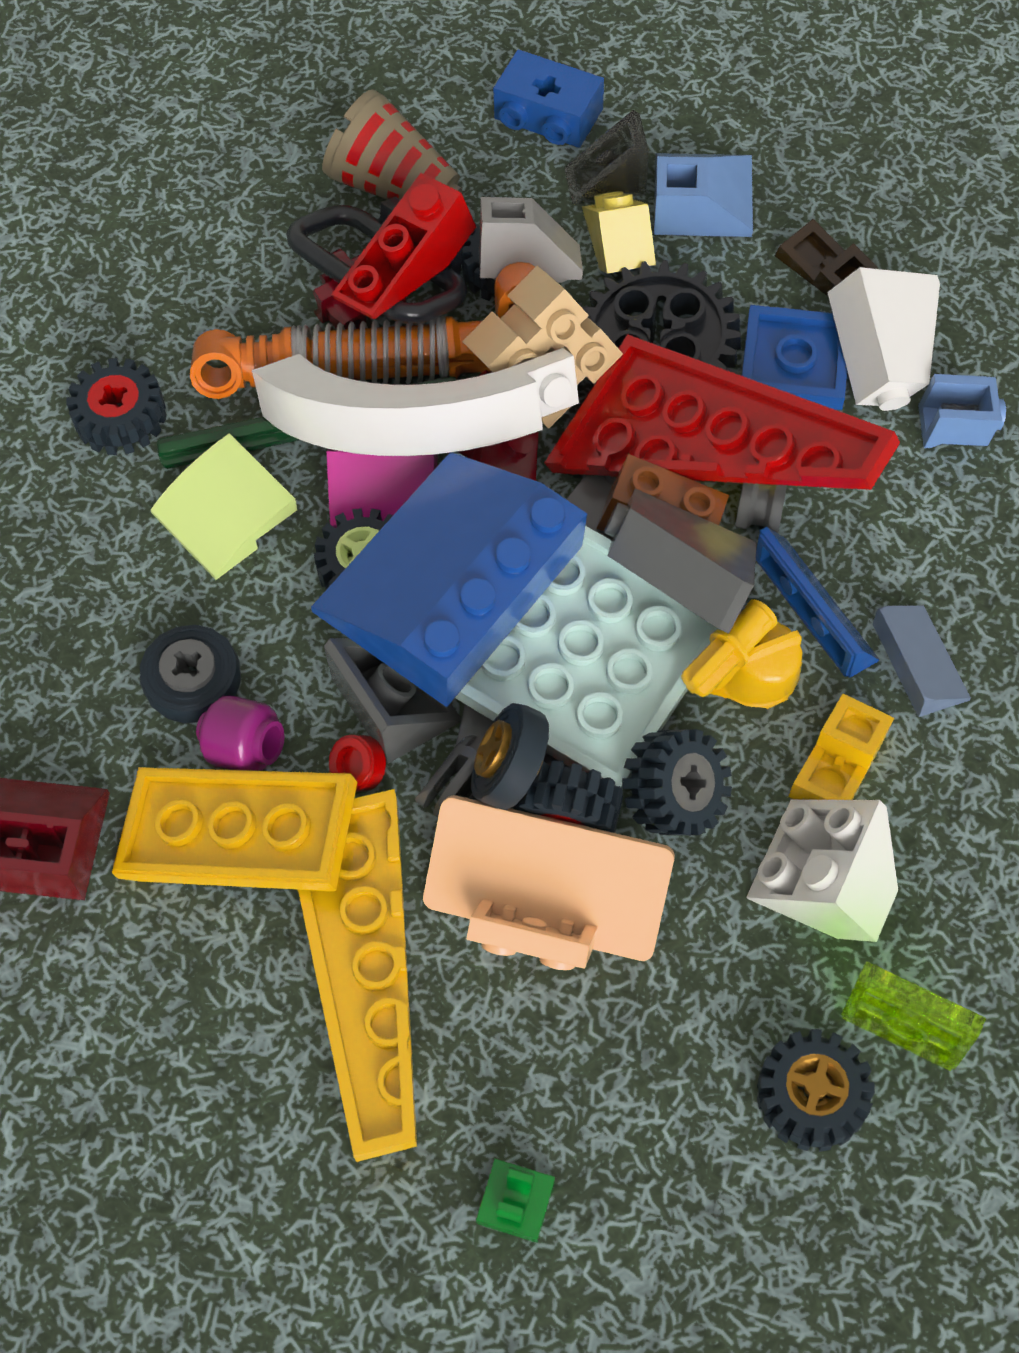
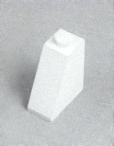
[827,267,940,411]

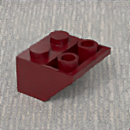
[0,778,110,901]

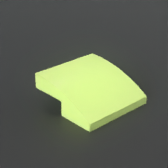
[151,433,297,580]

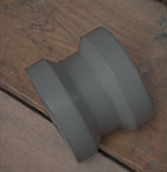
[735,483,787,533]

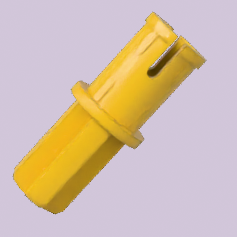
[681,599,778,697]

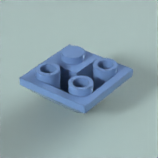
[654,153,753,237]

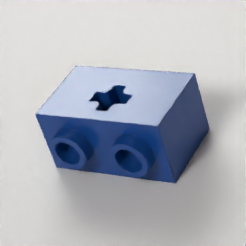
[493,49,604,148]

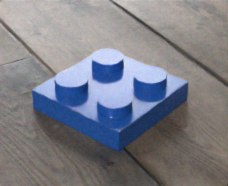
[741,305,847,411]

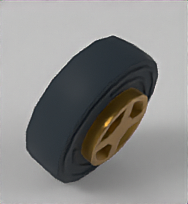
[471,703,549,810]

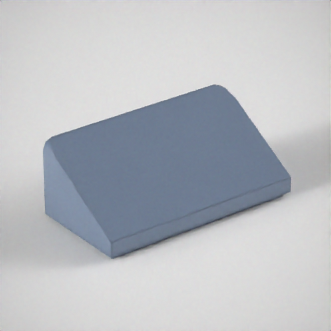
[873,605,971,717]

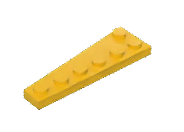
[298,789,417,1162]

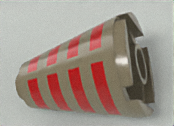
[322,89,462,200]

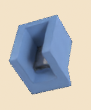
[918,374,1006,448]

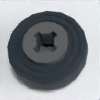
[140,625,241,724]

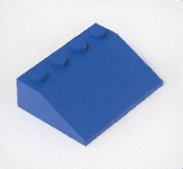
[311,452,587,707]

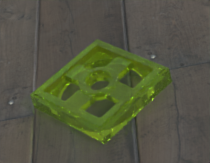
[841,961,986,1071]

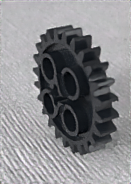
[582,260,741,387]

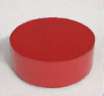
[329,735,386,792]

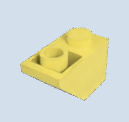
[582,191,656,274]

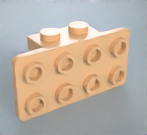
[423,795,675,970]

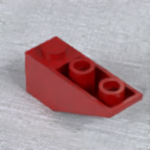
[331,172,476,320]

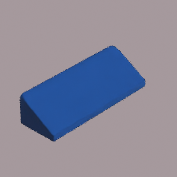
[756,527,880,678]

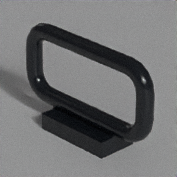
[286,196,468,324]

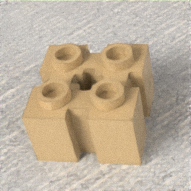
[462,265,623,429]

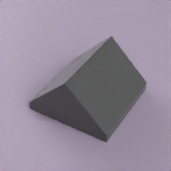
[324,638,462,764]

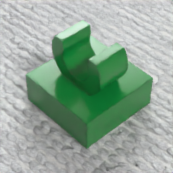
[476,1159,555,1243]

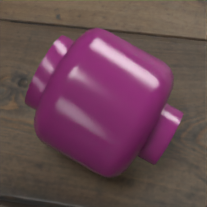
[196,696,285,771]

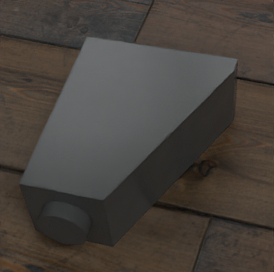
[604,489,757,633]

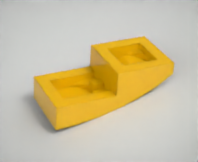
[788,694,894,800]

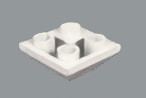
[746,799,898,942]

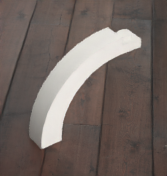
[252,348,579,456]

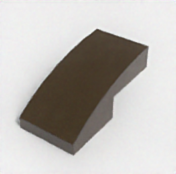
[774,219,879,296]

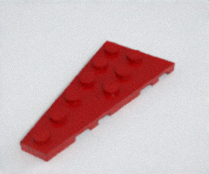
[544,334,900,490]

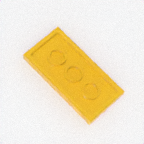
[112,767,357,891]

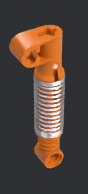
[190,262,535,399]

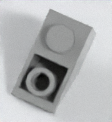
[479,197,583,283]

